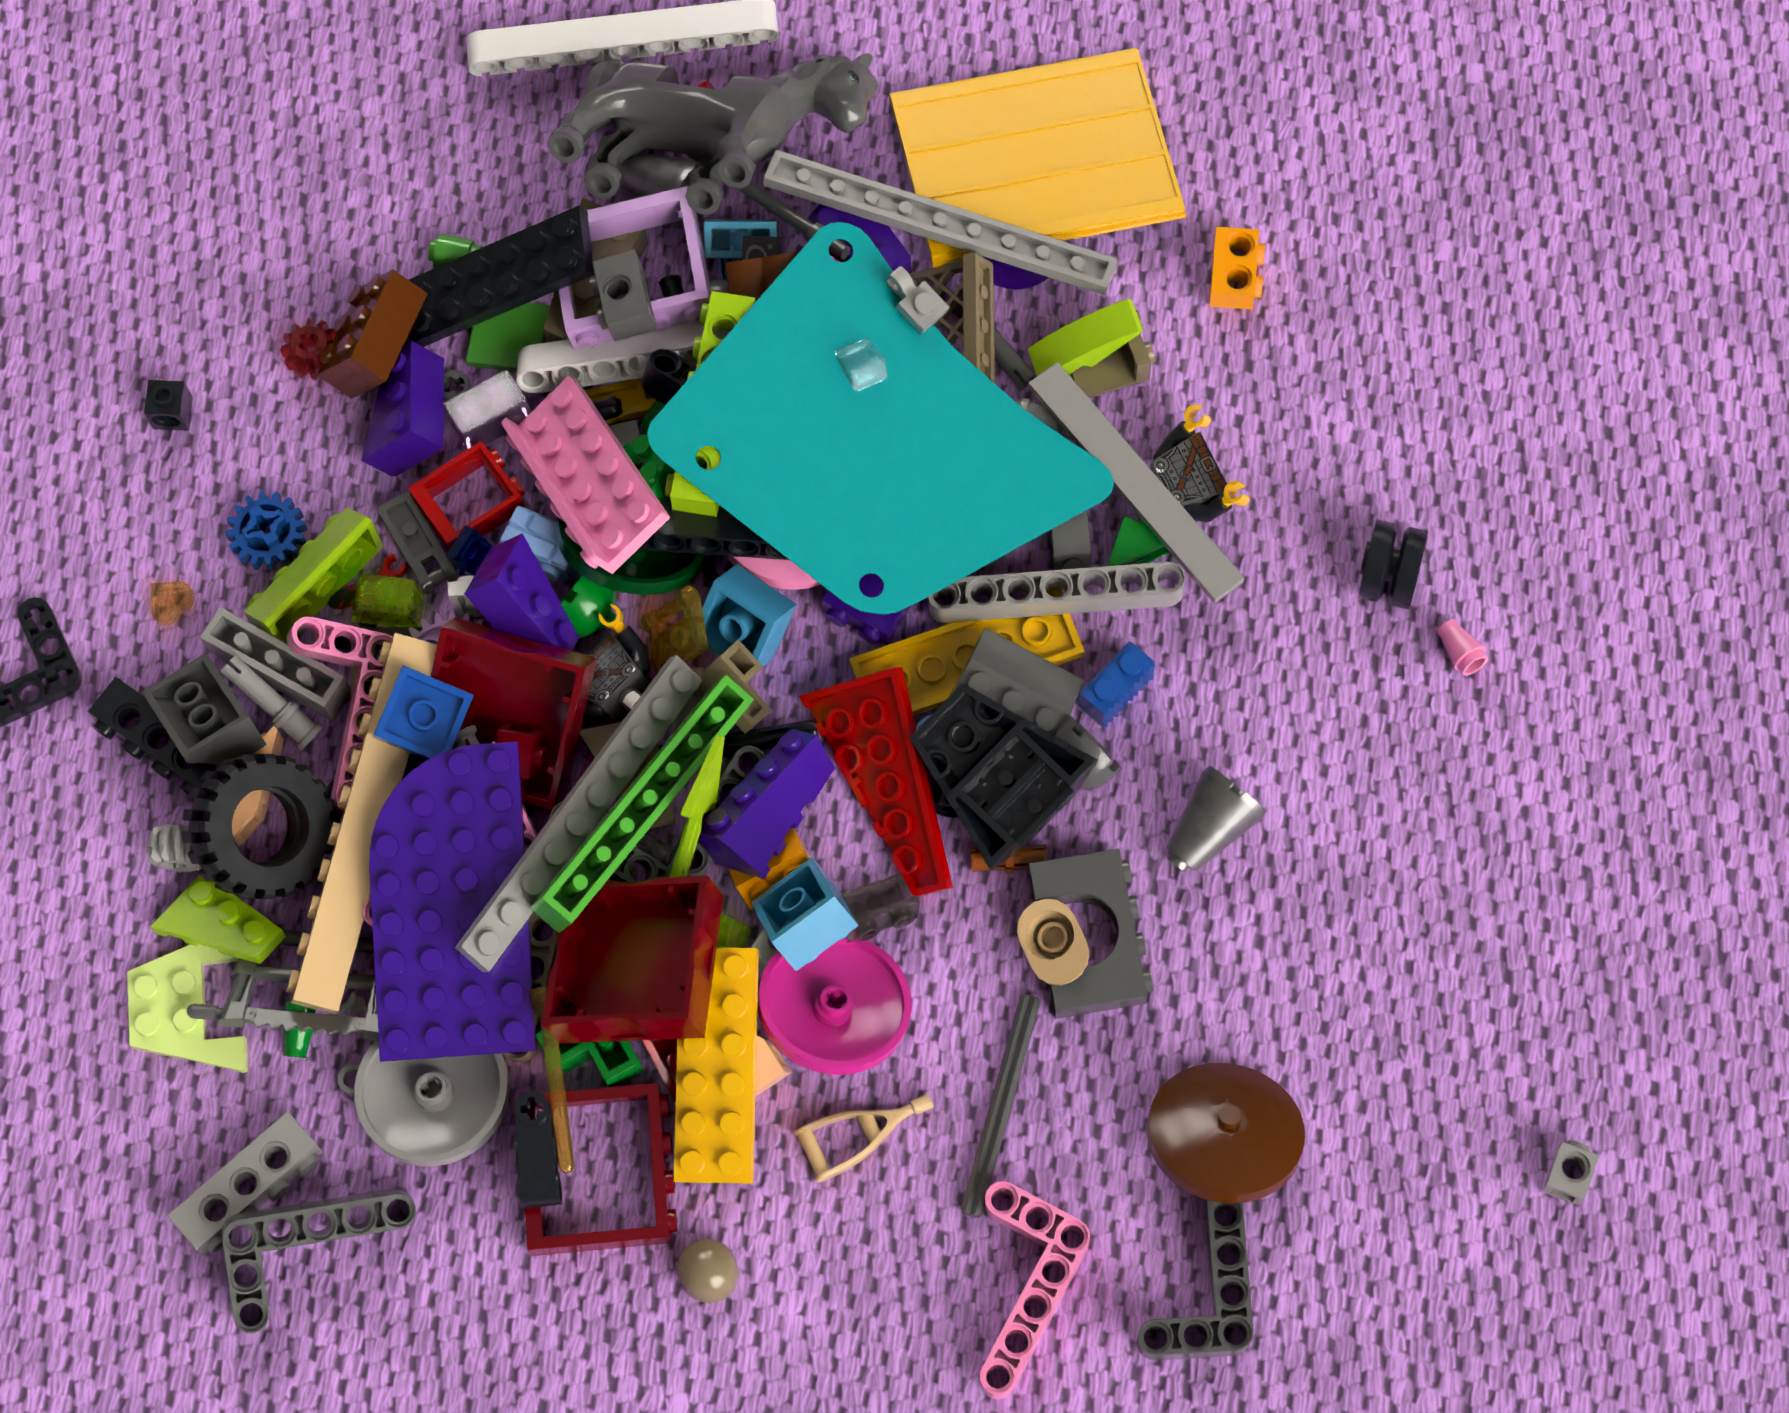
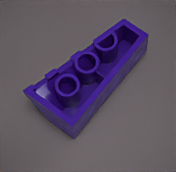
[699,729,835,879]

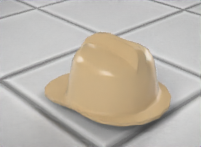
[1017,899,1090,986]

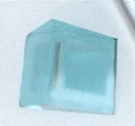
[835,338,887,391]

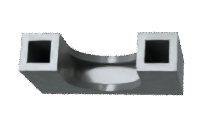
[1029,849,1153,1019]

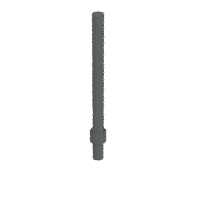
[685,154,850,259]

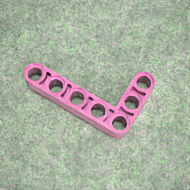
[287,617,392,816]
[980,1181,1090,1399]

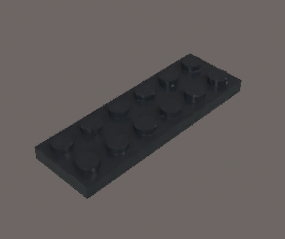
[408,206,594,347]

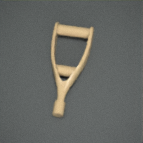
[794,1093,934,1183]

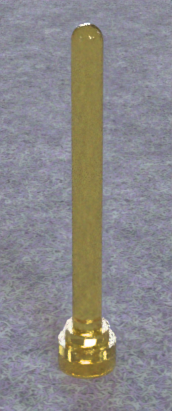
[529,986,575,1173]

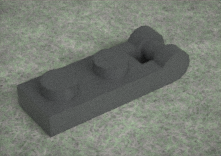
[376,491,459,595]

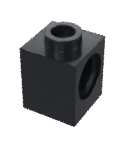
[144,380,193,431]

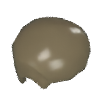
[677,1238,739,1304]

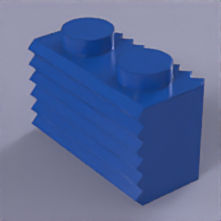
[1078,641,1155,727]

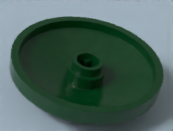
[557,519,704,595]

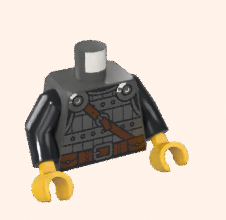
[1150,405,1249,522]
[584,604,650,723]

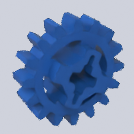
[225,491,308,571]

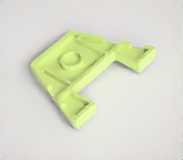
[127,944,248,1073]

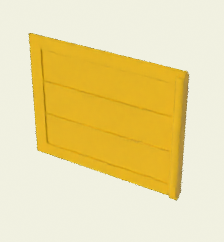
[889,48,1186,268]

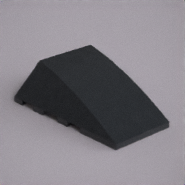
[910,683,1098,871]

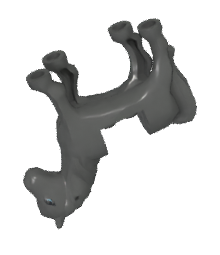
[548,53,878,215]

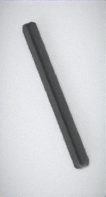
[961,994,1040,1218]

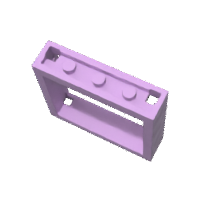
[559,186,711,349]

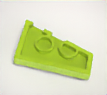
[150,875,286,964]

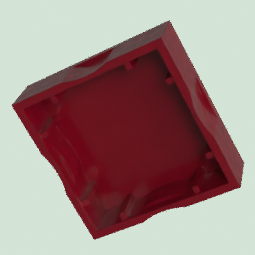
[411,617,597,810]
[542,875,723,1044]

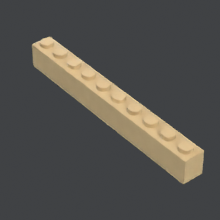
[286,633,437,1015]

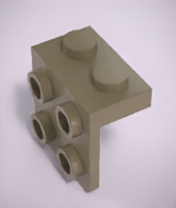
[1071,301,1155,398]

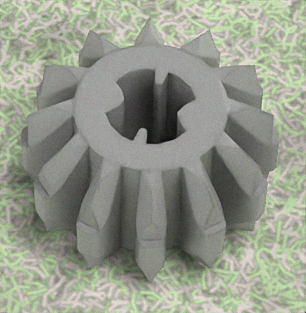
[146,823,201,873]

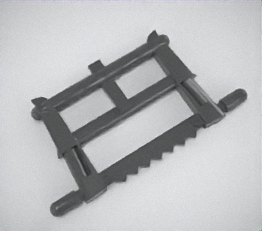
[187,930,379,1041]

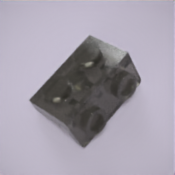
[841,873,920,943]

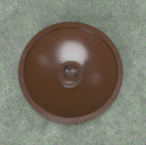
[1147,1063,1305,1203]

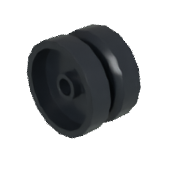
[1358,519,1428,610]

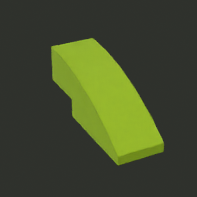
[1028,299,1143,376]

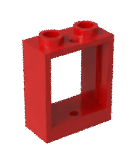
[408,441,526,556]

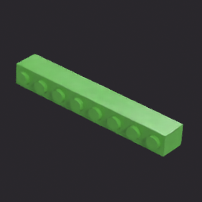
[530,675,754,933]

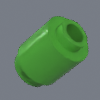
[428,234,483,268]

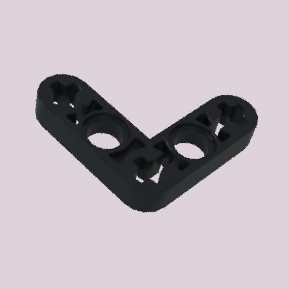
[0,597,82,727]

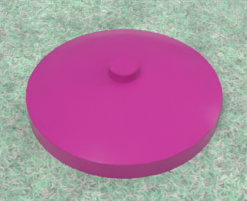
[757,934,912,1075]

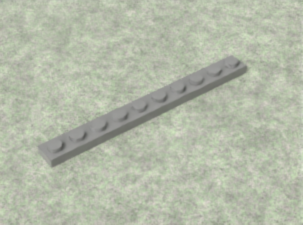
[763,150,1118,295]
[455,655,702,972]

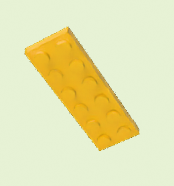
[849,587,1085,716]
[674,948,759,1184]

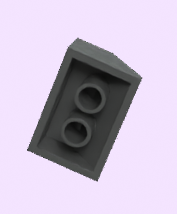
[950,628,1084,735]
[142,653,267,764]

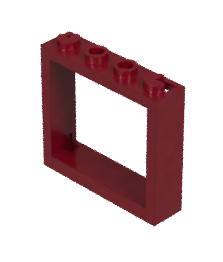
[525,1083,678,1256]

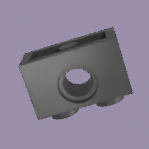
[590,249,657,341]

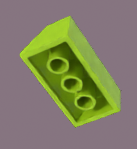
[244,507,383,644]

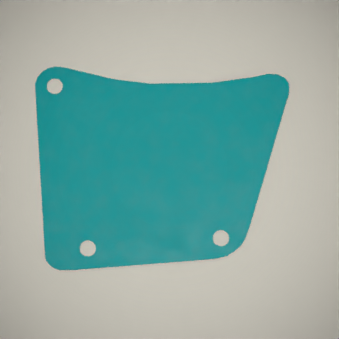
[647,222,1114,614]

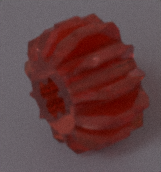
[280,318,336,381]

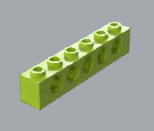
[665,291,756,517]

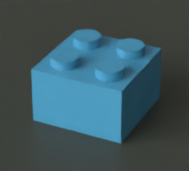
[690,564,797,667]
[751,857,859,971]

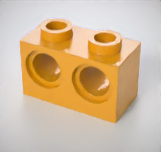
[1209,226,1265,309]

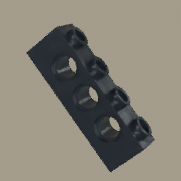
[87,677,216,795]

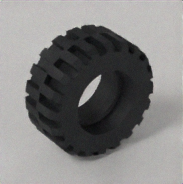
[182,754,337,899]

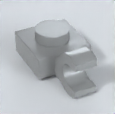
[886,266,950,335]

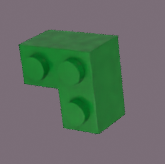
[535,1029,644,1087]

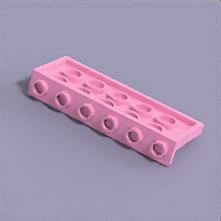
[501,375,670,574]

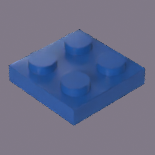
[373,665,474,760]

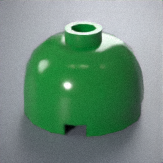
[561,575,617,638]

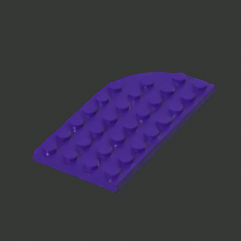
[369,742,537,1062]

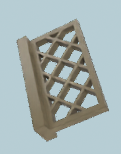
[909,252,995,383]

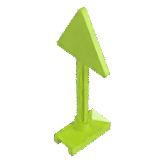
[670,735,725,877]

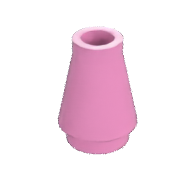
[1437,619,1488,676]

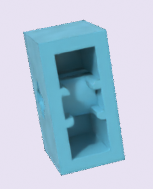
[704,219,777,258]

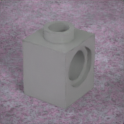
[1542,1140,1599,1206]

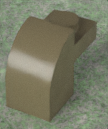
[700,639,772,734]

